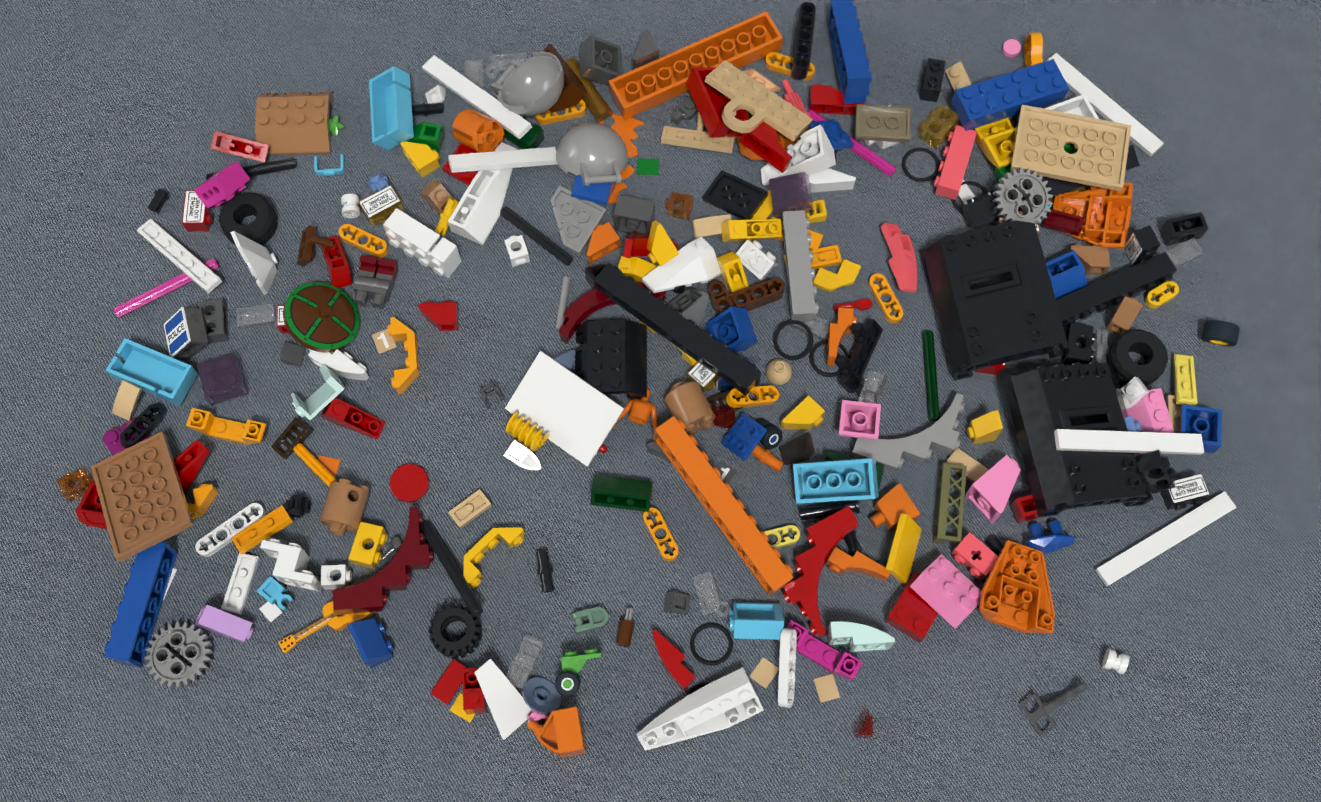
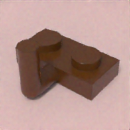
[297,225,333,267]

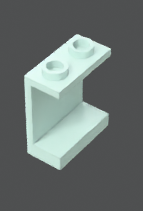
[291,364,344,420]

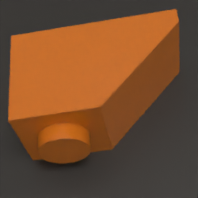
[587,222,621,265]

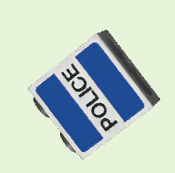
[163,306,208,360]

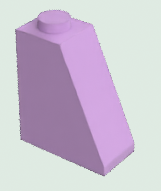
[194,604,253,643]

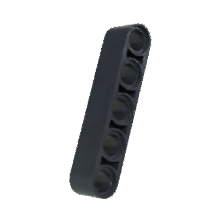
[791,2,816,80]

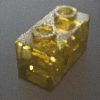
[919,104,959,150]

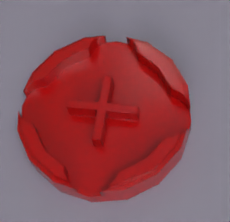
[390,464,429,503]

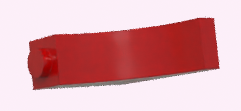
[739,122,792,173]
[623,231,679,258]

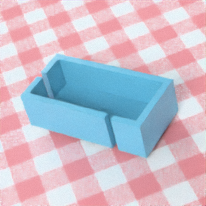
[369,66,414,150]
[105,338,198,407]

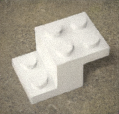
[260,539,322,592]

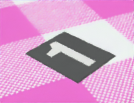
[717,461,737,484]

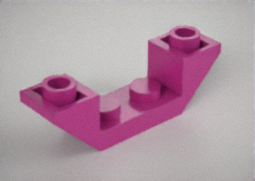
[787,620,863,680]

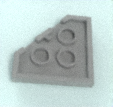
[550,185,607,256]

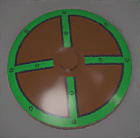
[283,282,360,353]

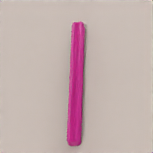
[808,110,896,176]
[113,258,219,318]

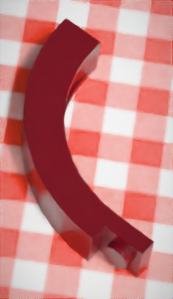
[559,281,667,344]

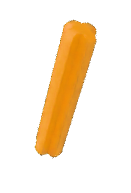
[293,443,337,487]

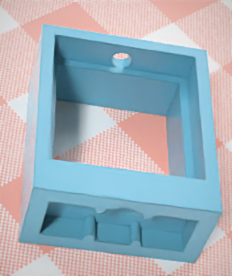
[729,602,784,640]

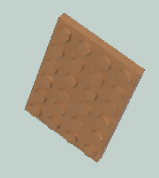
[91,431,194,562]

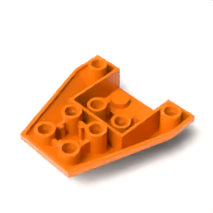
[979,540,1055,634]

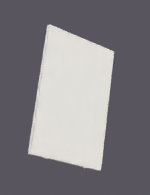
[505,351,625,466]

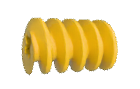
[506,411,549,451]

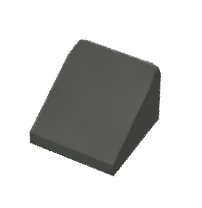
[280,342,306,366]
[664,591,690,615]

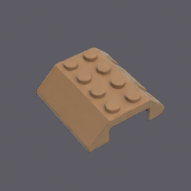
[255,91,333,156]

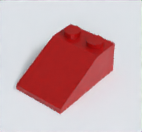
[885,571,938,643]

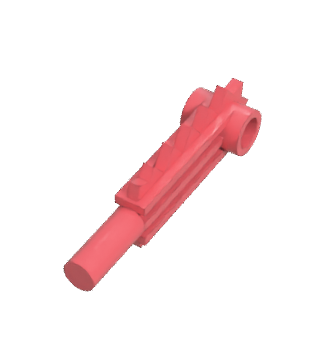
[782,79,811,117]

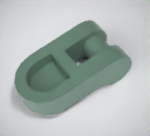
[571,607,609,634]

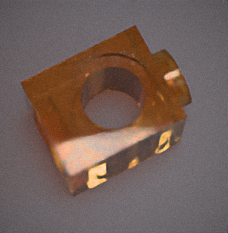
[665,192,693,220]
[57,469,92,502]

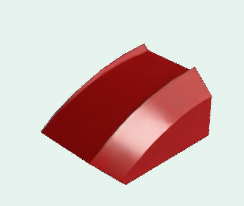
[75,481,107,529]

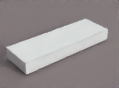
[221,553,260,615]

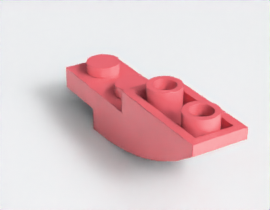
[881,223,917,293]

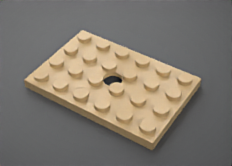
[1010,105,1131,191]

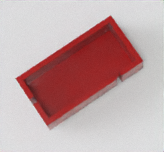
[686,67,749,138]

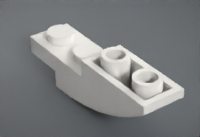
[307,348,369,380]

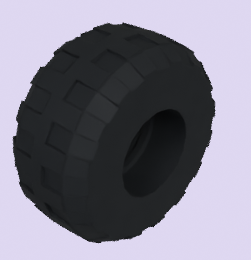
[219,192,277,245]
[1106,329,1168,386]

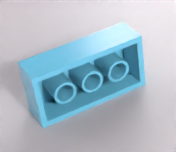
[793,458,879,504]

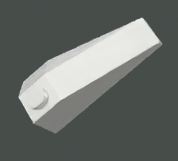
[761,125,836,185]
[230,231,278,295]
[642,236,721,293]

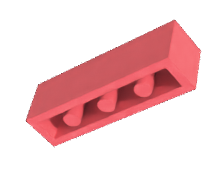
[934,125,977,200]

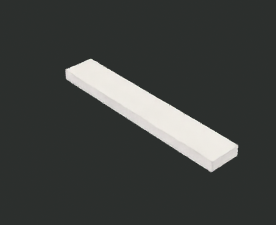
[448,147,558,173]
[137,218,222,294]

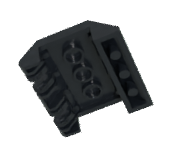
[575,319,647,399]

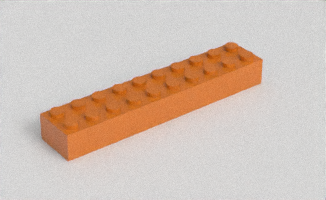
[608,11,783,120]
[653,416,794,597]

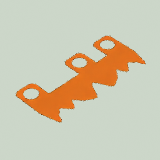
[600,114,645,203]

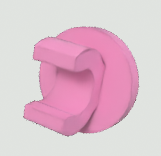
[527,710,548,725]

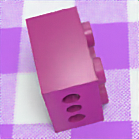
[193,161,250,209]

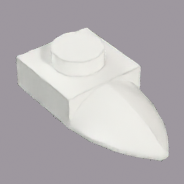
[1121,377,1149,409]
[503,439,541,470]

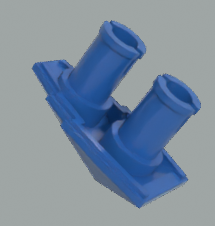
[1027,520,1075,555]

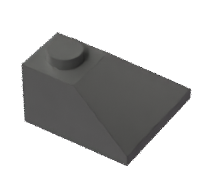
[667,286,709,326]

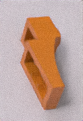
[827,307,857,366]
[826,547,890,582]

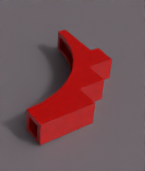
[782,506,859,638]

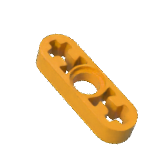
[765,52,815,81]
[535,99,586,125]
[339,224,388,258]
[869,273,903,324]
[726,385,779,408]
[643,507,678,561]

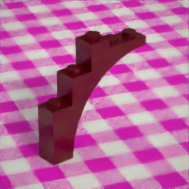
[332,507,433,615]

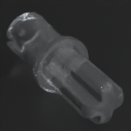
[1093,328,1109,363]

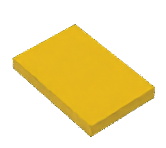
[886,513,922,584]

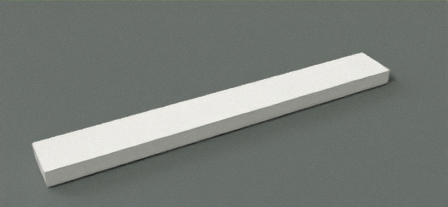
[1047,53,1164,157]
[422,55,532,139]
[1054,429,1204,455]
[1095,491,1237,587]

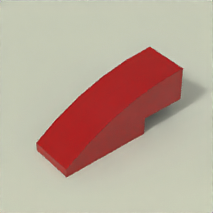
[652,630,695,691]

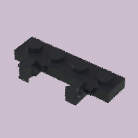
[835,319,883,393]

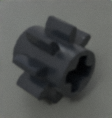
[285,495,311,518]

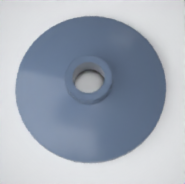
[522,677,561,714]

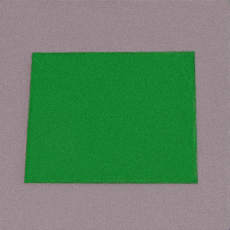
[637,158,659,175]

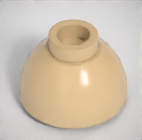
[766,359,792,385]

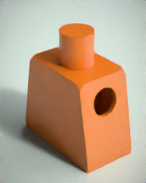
[869,483,921,530]

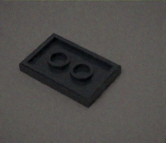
[702,170,768,220]

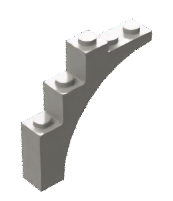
[851,393,965,474]

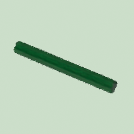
[923,330,940,421]

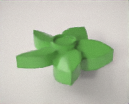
[328,115,345,136]

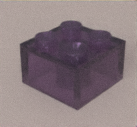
[769,172,814,219]
[197,353,249,405]

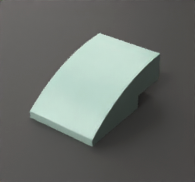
[827,622,895,652]

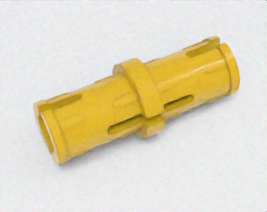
[434,197,459,236]

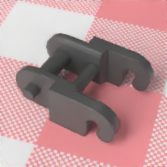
[478,380,504,408]

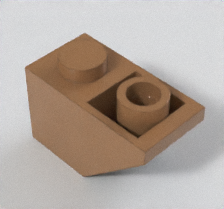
[419,181,454,214]
[1067,244,1110,275]
[1106,296,1143,335]

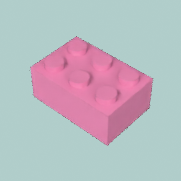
[910,554,981,629]

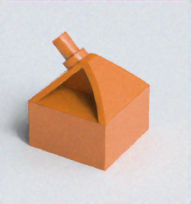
[527,707,586,758]

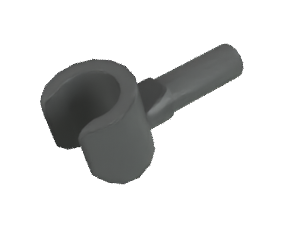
[381,536,403,561]

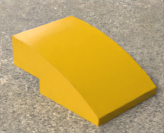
[974,118,1017,169]

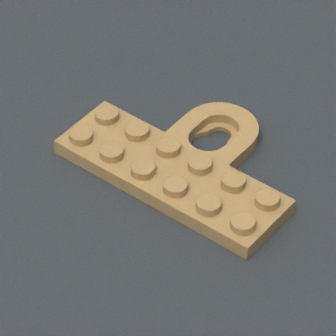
[704,60,813,141]

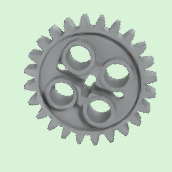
[992,168,1053,224]
[144,622,213,689]

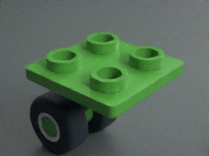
[555,649,602,697]

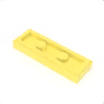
[1172,354,1198,406]

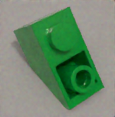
[405,122,445,152]

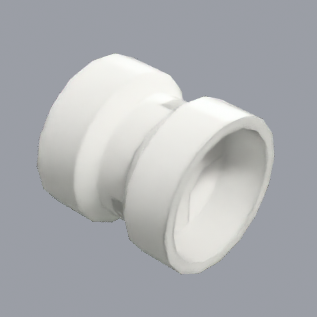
[341,194,361,218]
[1102,649,1130,675]

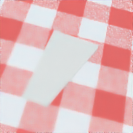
[475,659,532,740]

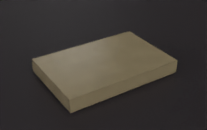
[855,104,911,142]

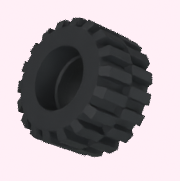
[428,604,482,659]

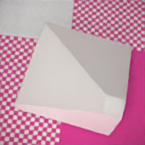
[425,85,446,104]

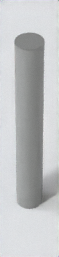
[555,276,570,330]

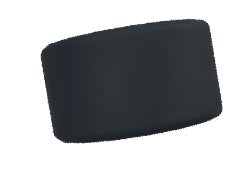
[1201,320,1240,346]

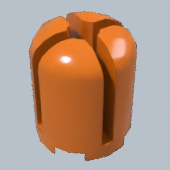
[452,109,504,153]

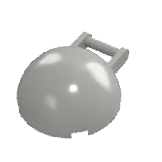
[490,51,564,116]
[556,122,628,186]

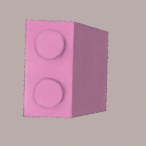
[965,455,1021,524]

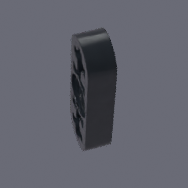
[120,404,164,449]

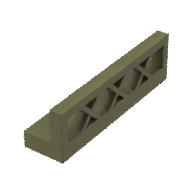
[933,463,967,544]

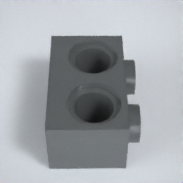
[199,299,229,344]

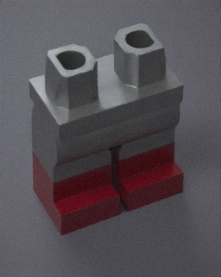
[353,255,399,309]

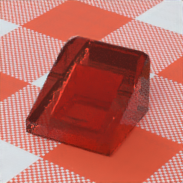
[711,406,735,429]
[855,714,873,738]

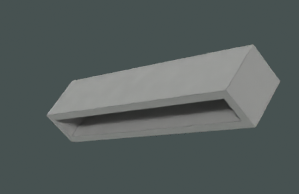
[782,210,819,321]

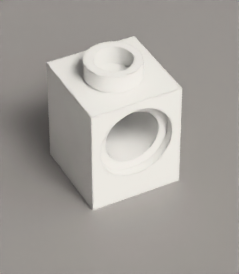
[504,235,530,267]
[321,565,352,590]

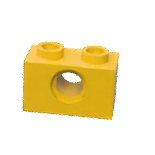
[348,521,388,569]

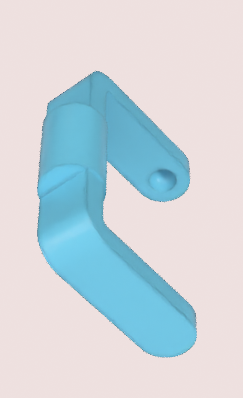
[314,154,345,176]

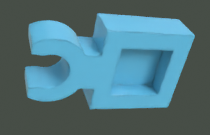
[257,576,294,611]

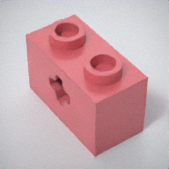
[951,532,998,580]

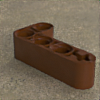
[708,278,785,316]

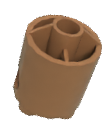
[664,381,716,436]
[319,479,369,536]

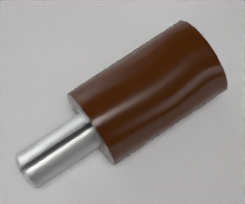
[615,608,635,647]

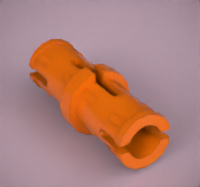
[751,444,784,473]

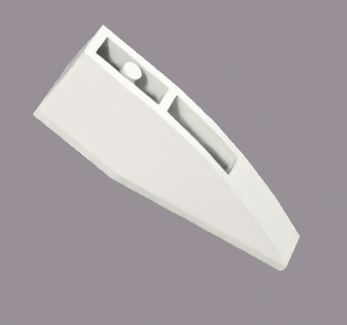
[448,142,518,245]
[637,667,764,751]

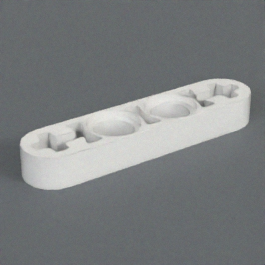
[195,503,266,557]
[778,628,797,708]

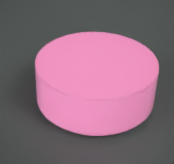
[1002,39,1021,58]

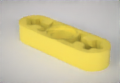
[764,525,800,548]

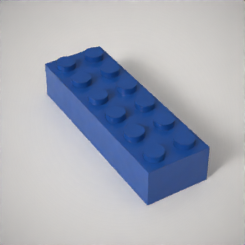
[827,0,872,104]
[951,59,1069,131]
[104,542,178,668]

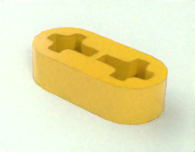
[1145,281,1179,309]

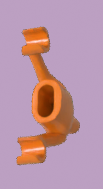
[613,389,659,440]

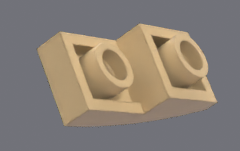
[692,214,731,239]
[112,379,143,421]

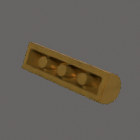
[565,58,613,123]

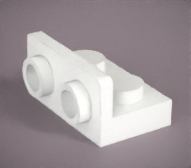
[736,239,778,280]

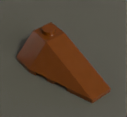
[544,44,587,112]

